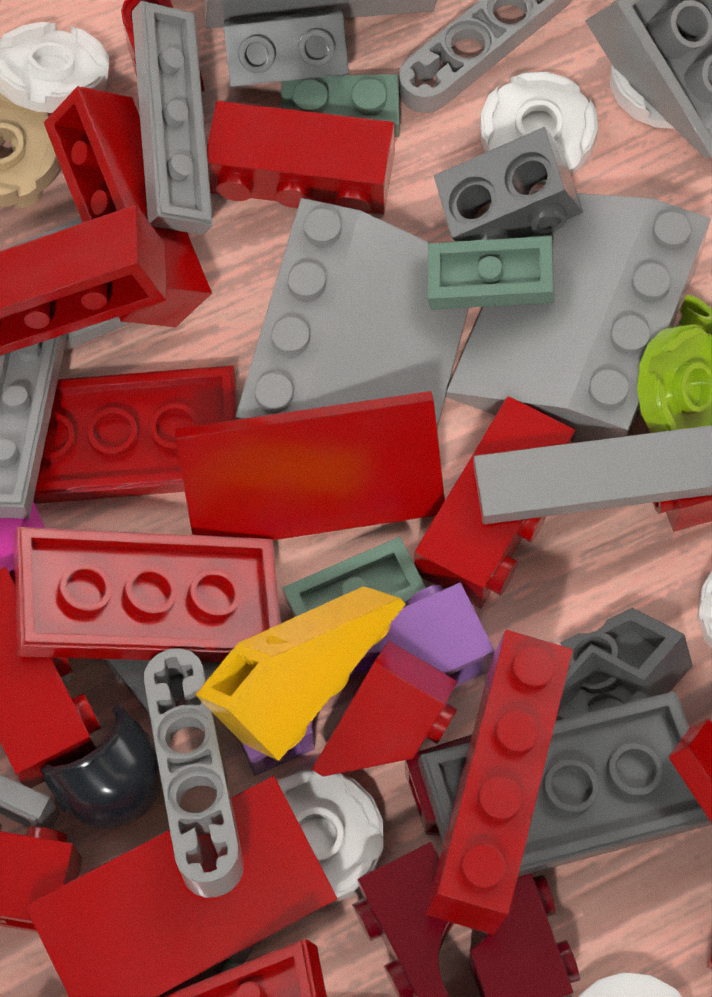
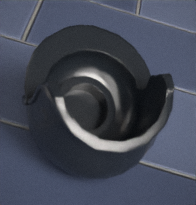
[40,704,162,829]

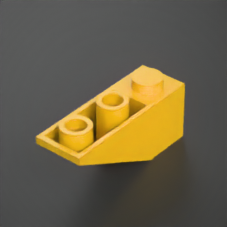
[195,586,406,761]

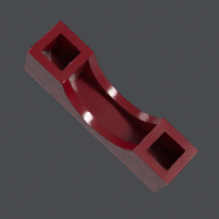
[404,734,580,997]
[352,842,455,997]

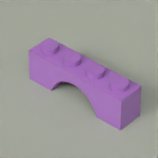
[238,582,495,776]

